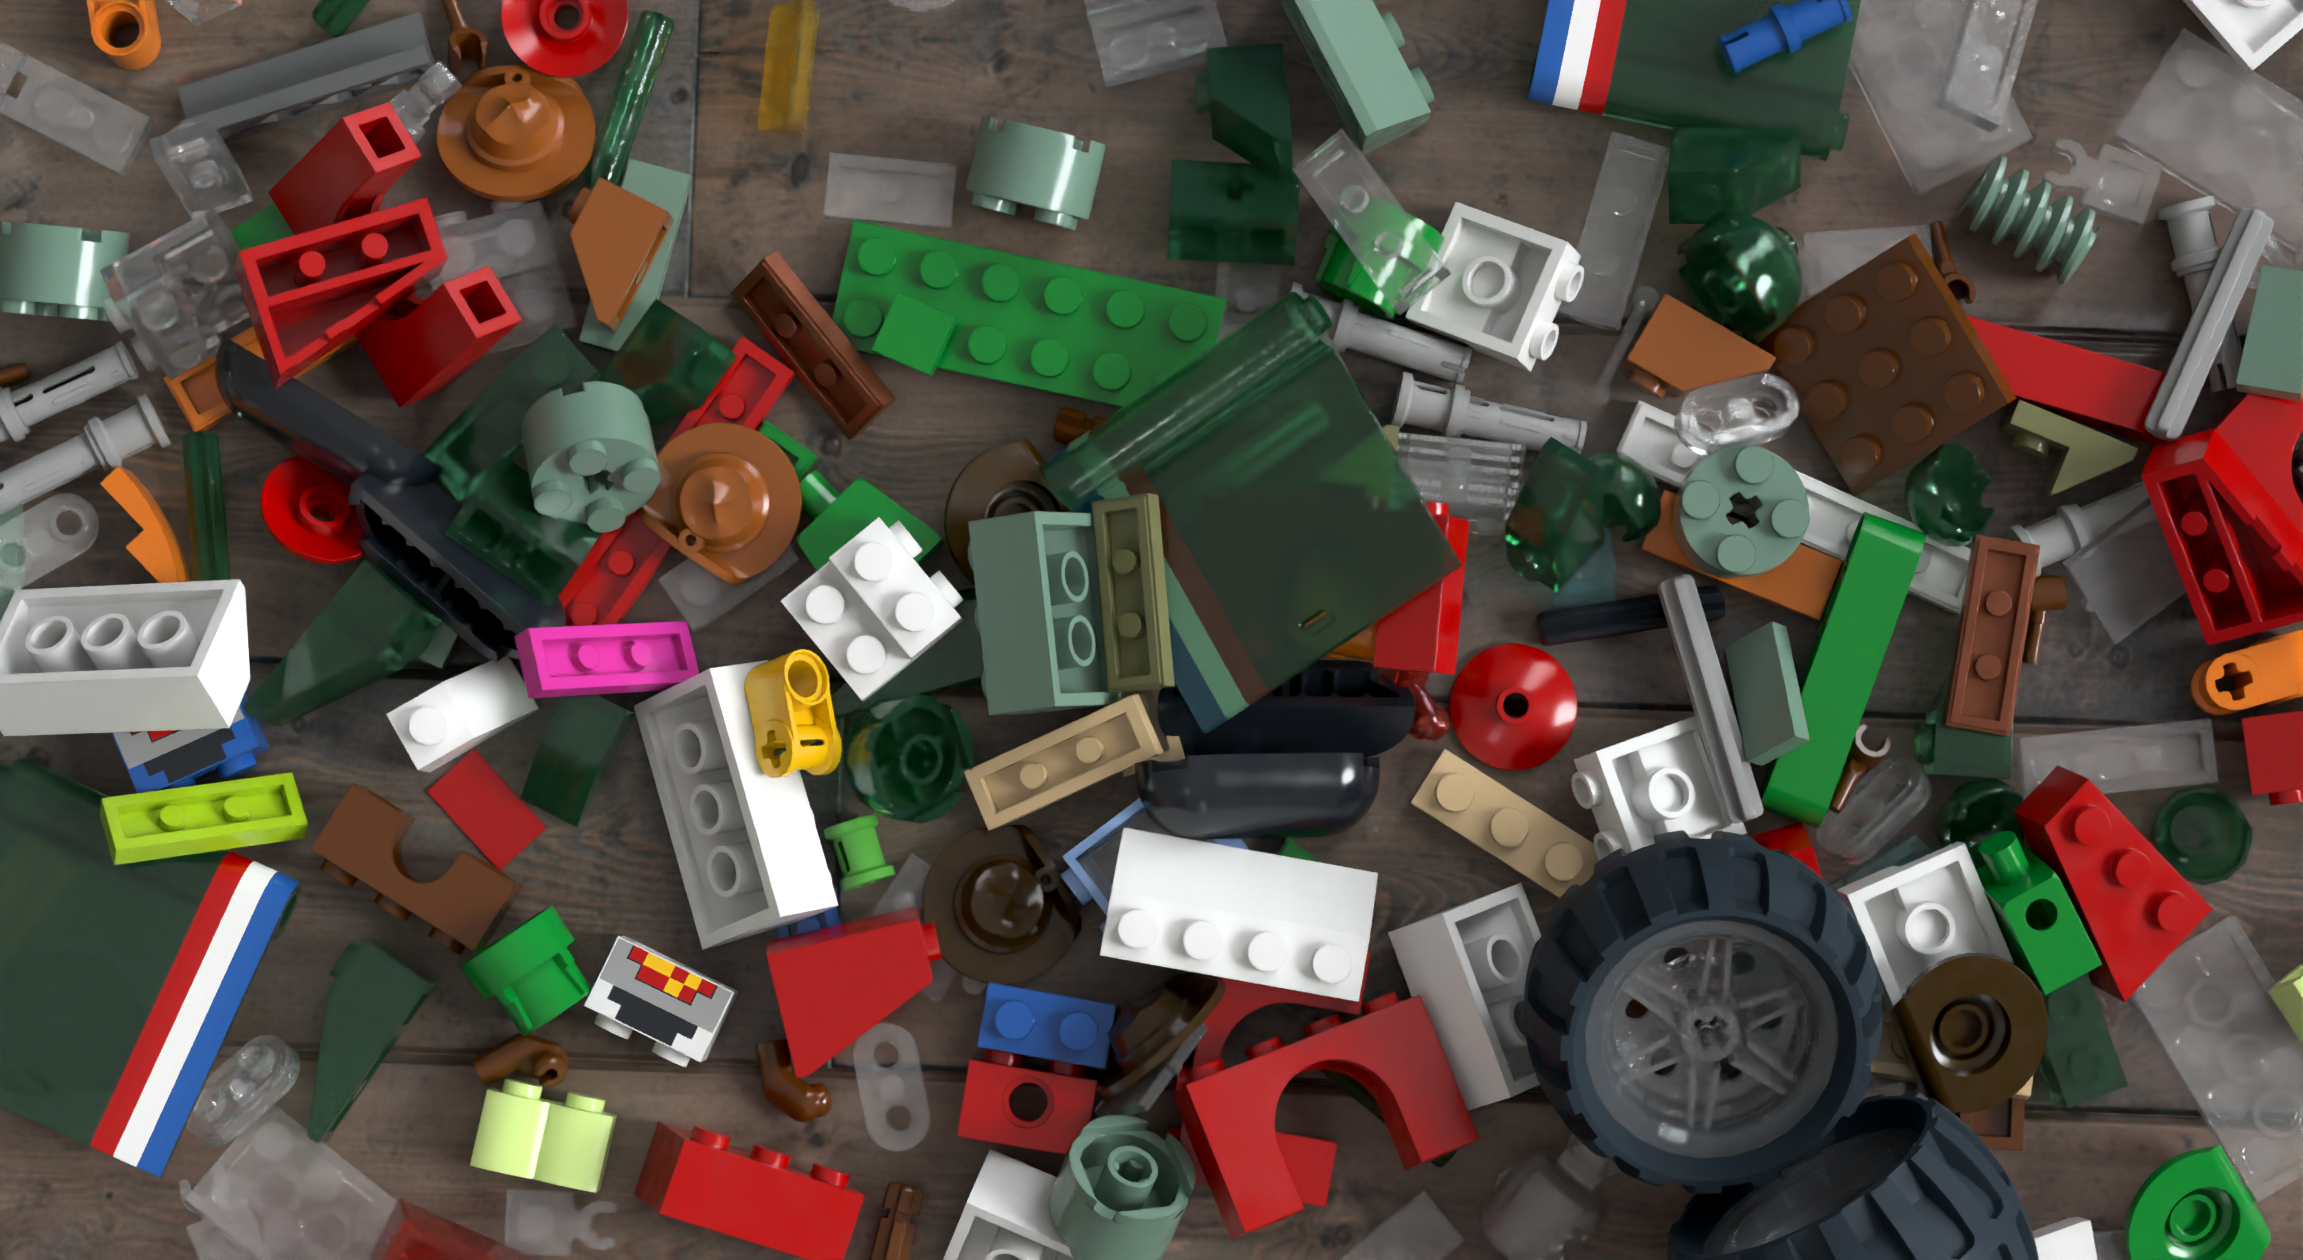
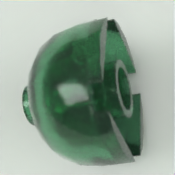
[1677,214,1803,344]
[842,693,974,824]

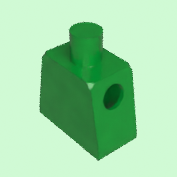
[795,470,945,571]
[1976,831,2102,996]

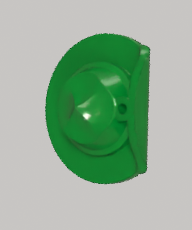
[2124,1145,2271,1260]

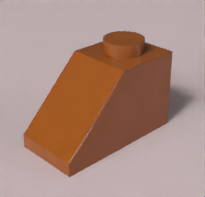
[568,177,674,333]
[1621,293,1776,399]

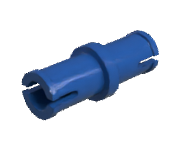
[1718,0,1852,74]

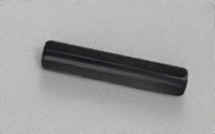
[1536,585,1726,646]

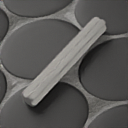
[2144,208,2274,441]
[1657,574,1763,823]

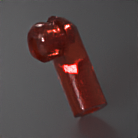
[1394,670,1450,741]

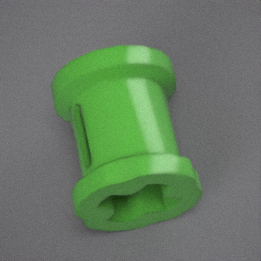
[823,814,896,892]

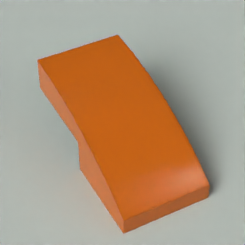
[100,466,190,583]

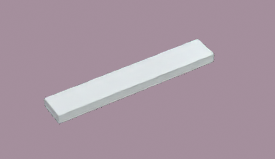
[1612,400,1971,616]

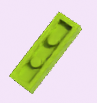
[99,772,308,865]

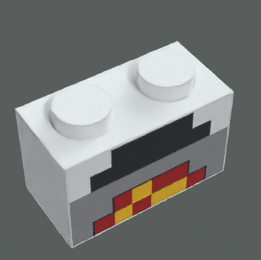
[584,936,740,1067]

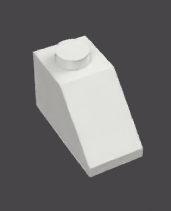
[386,657,540,773]

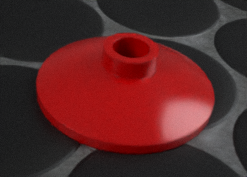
[501,0,629,78]
[260,455,366,564]
[1449,643,1577,771]

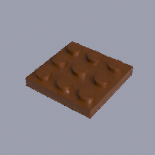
[1755,233,2017,496]

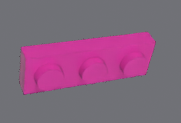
[515,621,699,698]

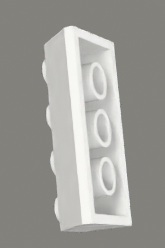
[0,579,250,736]
[634,660,838,950]
[1100,827,1378,1002]

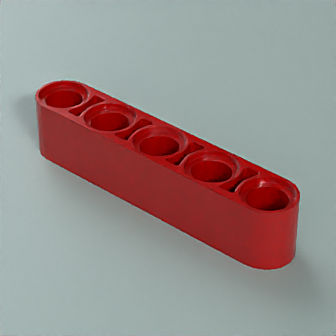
[1966,315,2168,444]

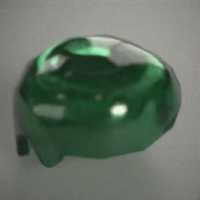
[1904,443,1995,547]
[1563,450,1662,542]
[1935,779,2025,870]
[2150,785,2253,885]

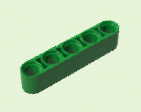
[1759,512,1926,829]

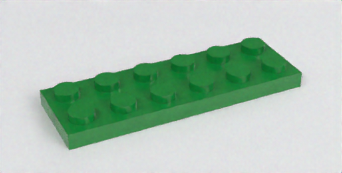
[832,220,1227,425]

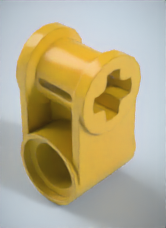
[744,649,842,778]

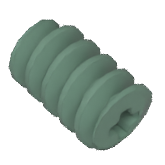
[1957,154,2101,285]

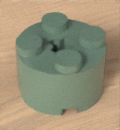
[965,115,1106,230]
[0,221,130,322]
[521,381,661,533]
[1672,446,1810,580]
[1049,1115,1196,1260]

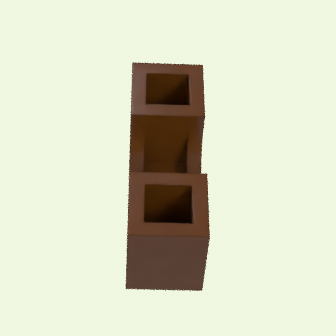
[310,783,524,955]

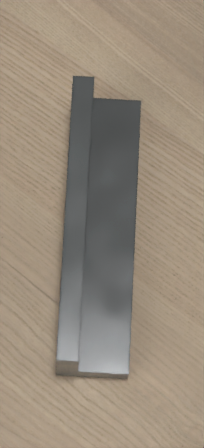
[177,12,441,152]

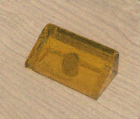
[758,0,820,136]

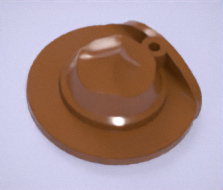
[436,65,596,202]
[640,423,802,585]

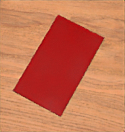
[427,749,547,871]

